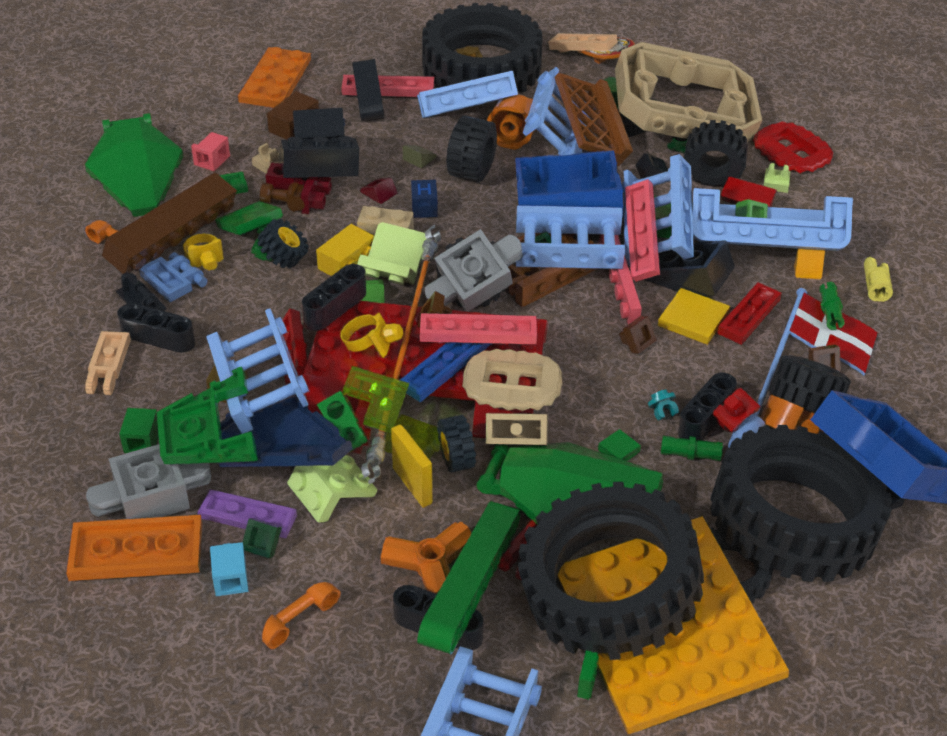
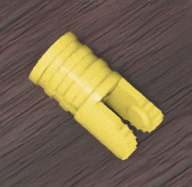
[864,257,893,302]

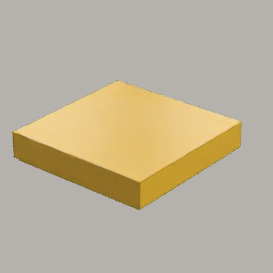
[658,288,730,345]
[391,424,433,508]

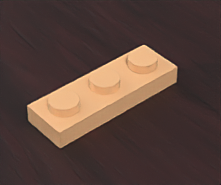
[548,33,618,53]

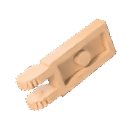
[85,331,131,395]

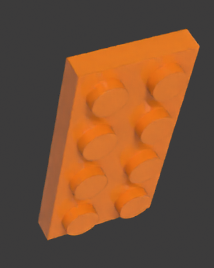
[238,47,311,108]
[66,515,202,581]

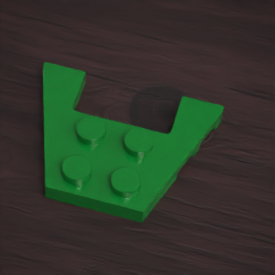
[157,366,258,464]

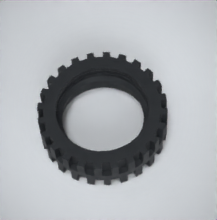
[422,3,543,101]
[710,425,892,582]
[518,482,704,660]

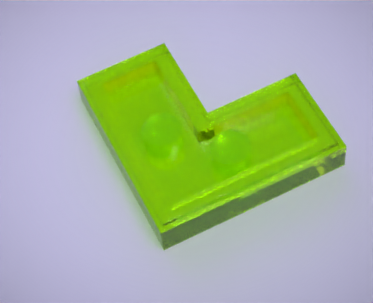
[343,366,409,433]

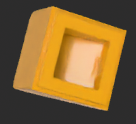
[794,249,825,279]

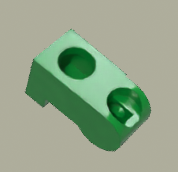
[317,391,368,454]

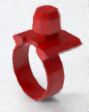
[713,388,761,432]

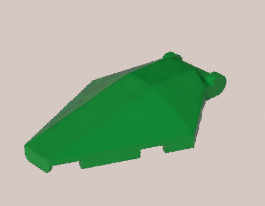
[85,113,184,217]
[477,442,663,524]

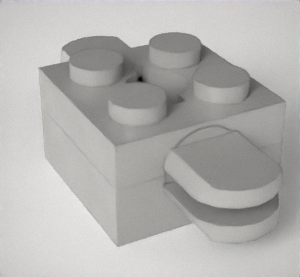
[425,229,522,312]
[86,444,211,519]

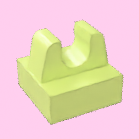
[763,163,790,193]

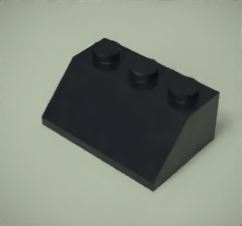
[279,136,360,178]

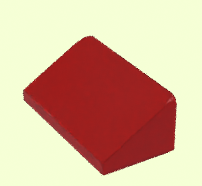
[720,177,777,207]

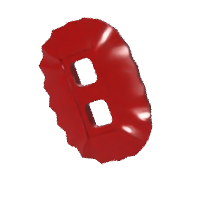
[753,121,833,173]

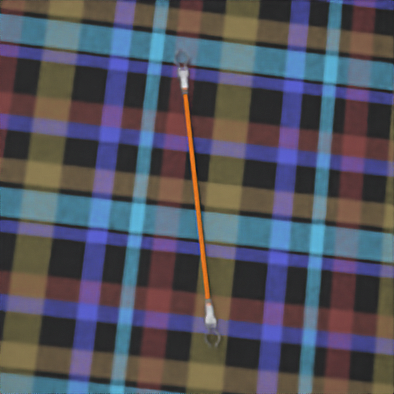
[361,225,441,484]

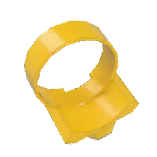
[183,233,224,271]
[340,313,403,358]

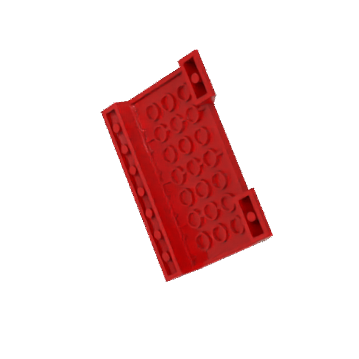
[303,301,548,439]

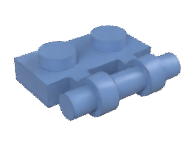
[139,252,208,302]

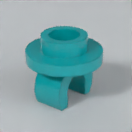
[647,389,679,420]

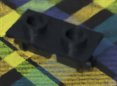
[116,272,167,311]

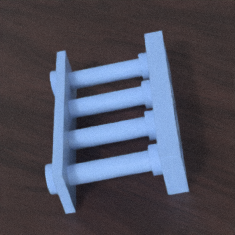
[523,67,590,155]
[417,71,518,118]
[622,154,694,266]
[516,206,625,269]
[206,308,309,434]
[421,646,542,736]

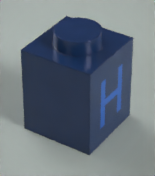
[411,180,438,218]

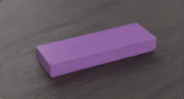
[198,489,297,538]

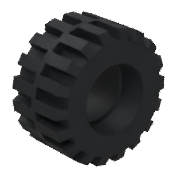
[446,116,497,182]
[684,120,748,187]
[769,355,851,413]

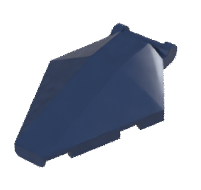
[218,395,353,467]

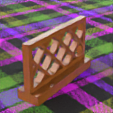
[554,73,633,166]

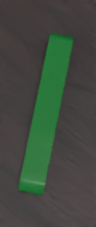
[417,501,521,654]

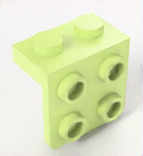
[357,222,427,285]
[287,454,377,522]

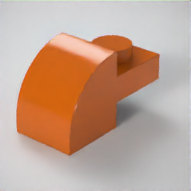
[760,395,823,434]

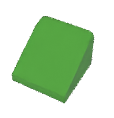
[735,199,768,218]
[361,279,385,303]

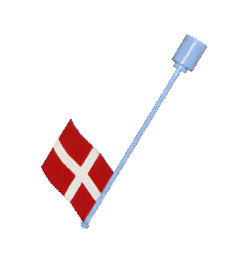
[728,288,878,448]

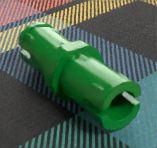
[819,282,845,330]
[661,435,723,461]

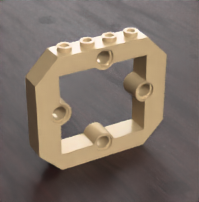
[615,42,762,142]

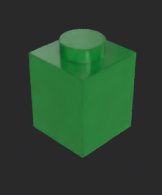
[119,408,159,453]

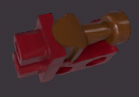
[259,162,332,214]

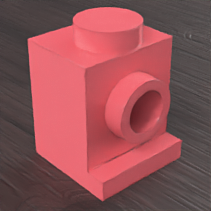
[191,132,230,171]

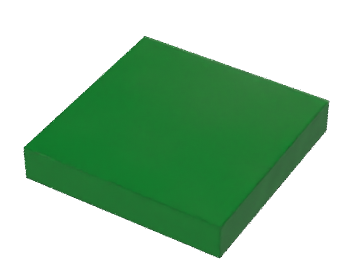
[215,201,283,235]

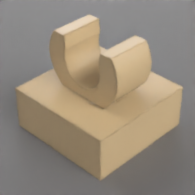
[252,143,280,173]

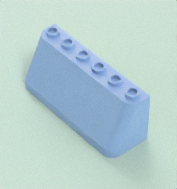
[692,188,853,251]

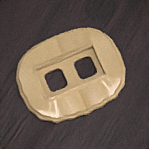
[463,349,563,411]

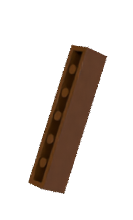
[102,172,237,274]

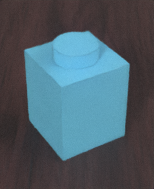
[210,542,249,596]

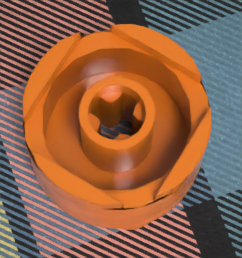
[487,94,536,150]

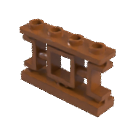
[508,233,601,307]

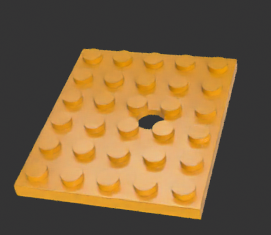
[557,516,789,734]

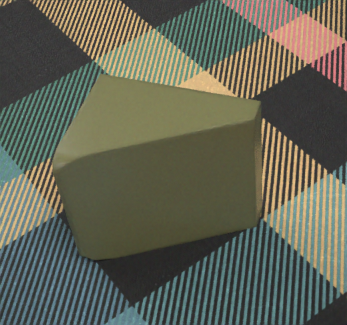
[403,145,437,168]

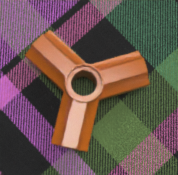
[381,521,471,594]

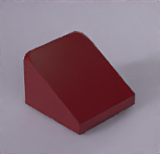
[360,177,398,204]

